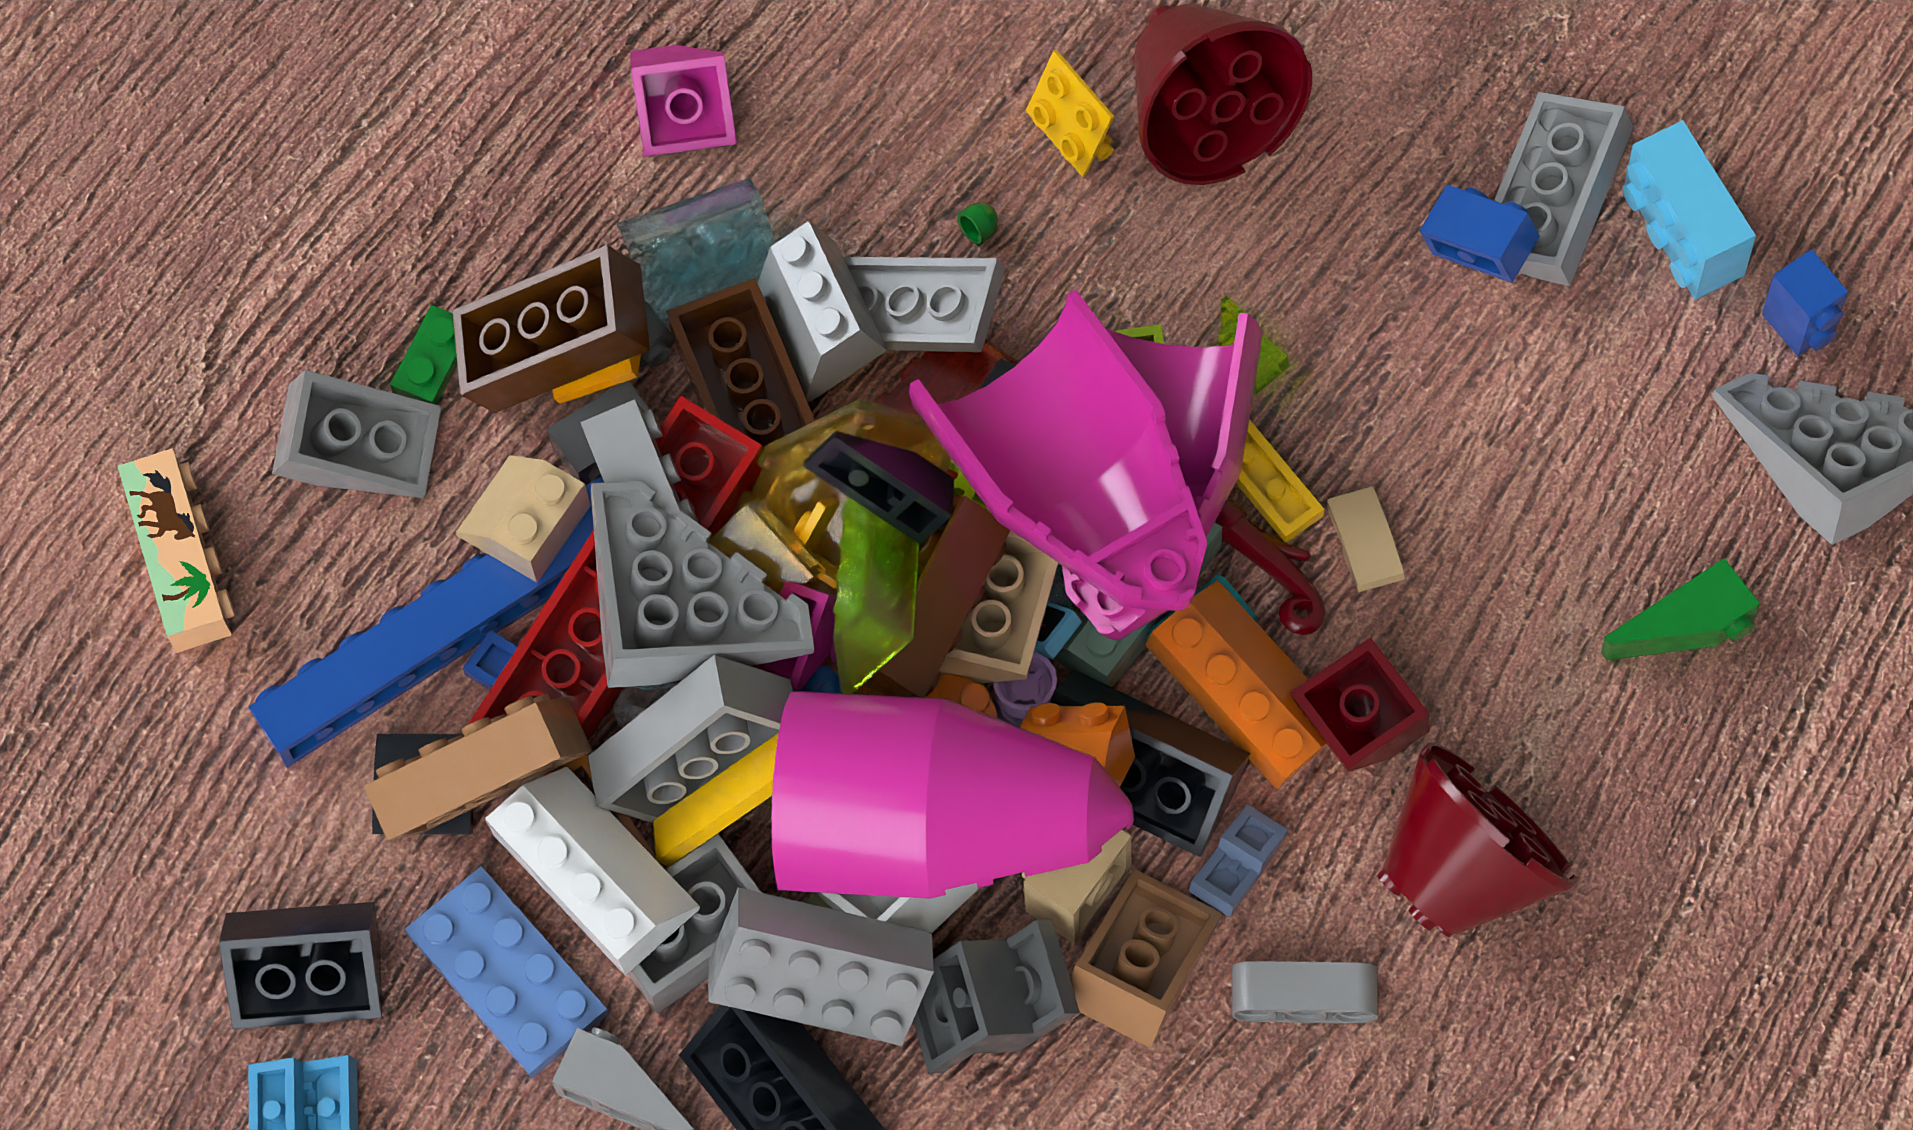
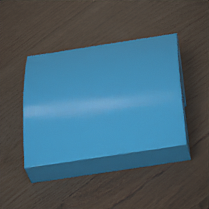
[248,1055,358,1130]

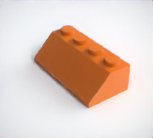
[1145,580,1328,790]

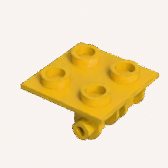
[1025,50,1115,177]

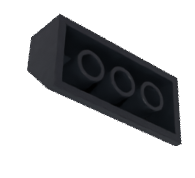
[1050,670,1251,857]
[679,1005,885,1130]

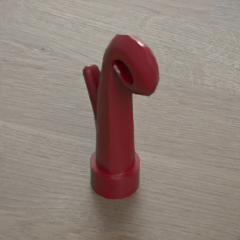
[1215,499,1325,635]

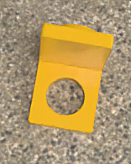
[787,497,853,589]

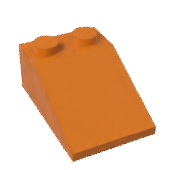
[1020,703,1135,787]

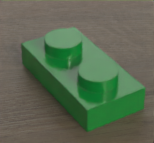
[390,305,457,405]

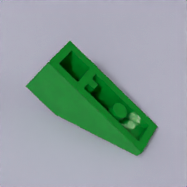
[1601,558,1760,661]

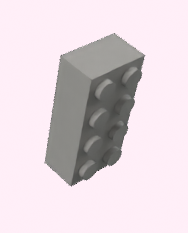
[588,655,793,823]
[708,887,934,1046]

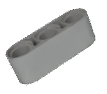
[1232,961,1378,1024]

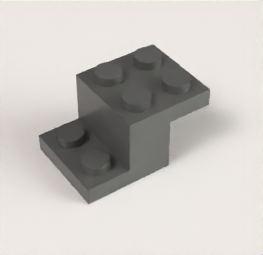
[913,919,1080,1074]

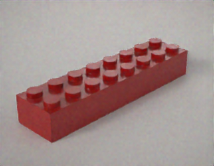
[468,395,771,776]

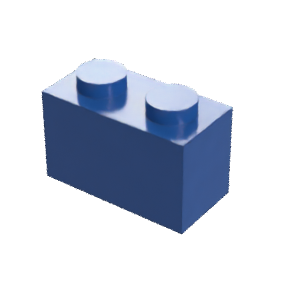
[1419,185,1540,283]
[1762,249,1848,357]

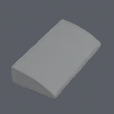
[1494,92,1634,286]

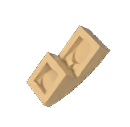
[1327,486,1405,592]

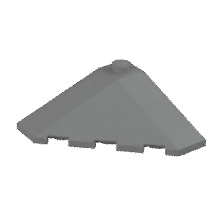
[1712,373,1913,545]
[591,481,814,688]

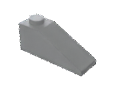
[552,1028,694,1130]

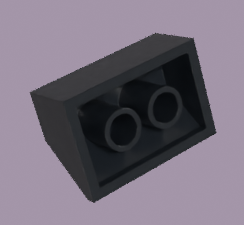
[219,902,382,1029]

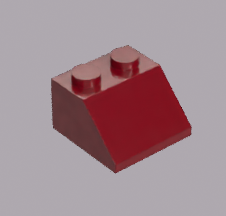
[1290,637,1430,772]

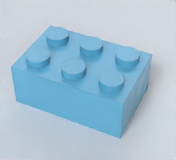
[1622,120,1756,300]

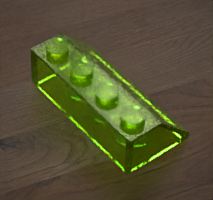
[833,498,919,694]

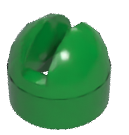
[957,202,998,244]

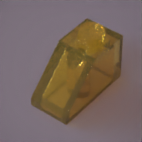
[708,498,828,583]

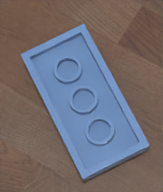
[404,866,609,1078]

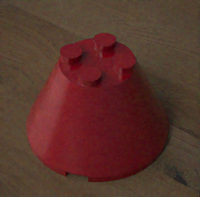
[1132,4,1312,185]
[1377,742,1578,937]

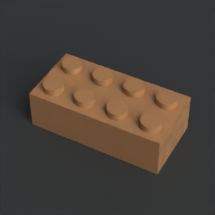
[363,693,592,841]

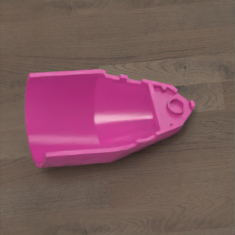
[909,290,1208,611]
[1062,313,1263,640]
[771,691,1134,899]

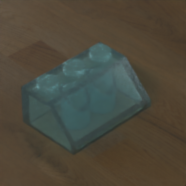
[616,178,775,322]

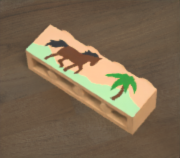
[117,448,235,653]

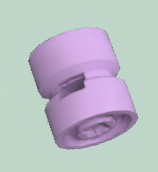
[993,652,1057,727]

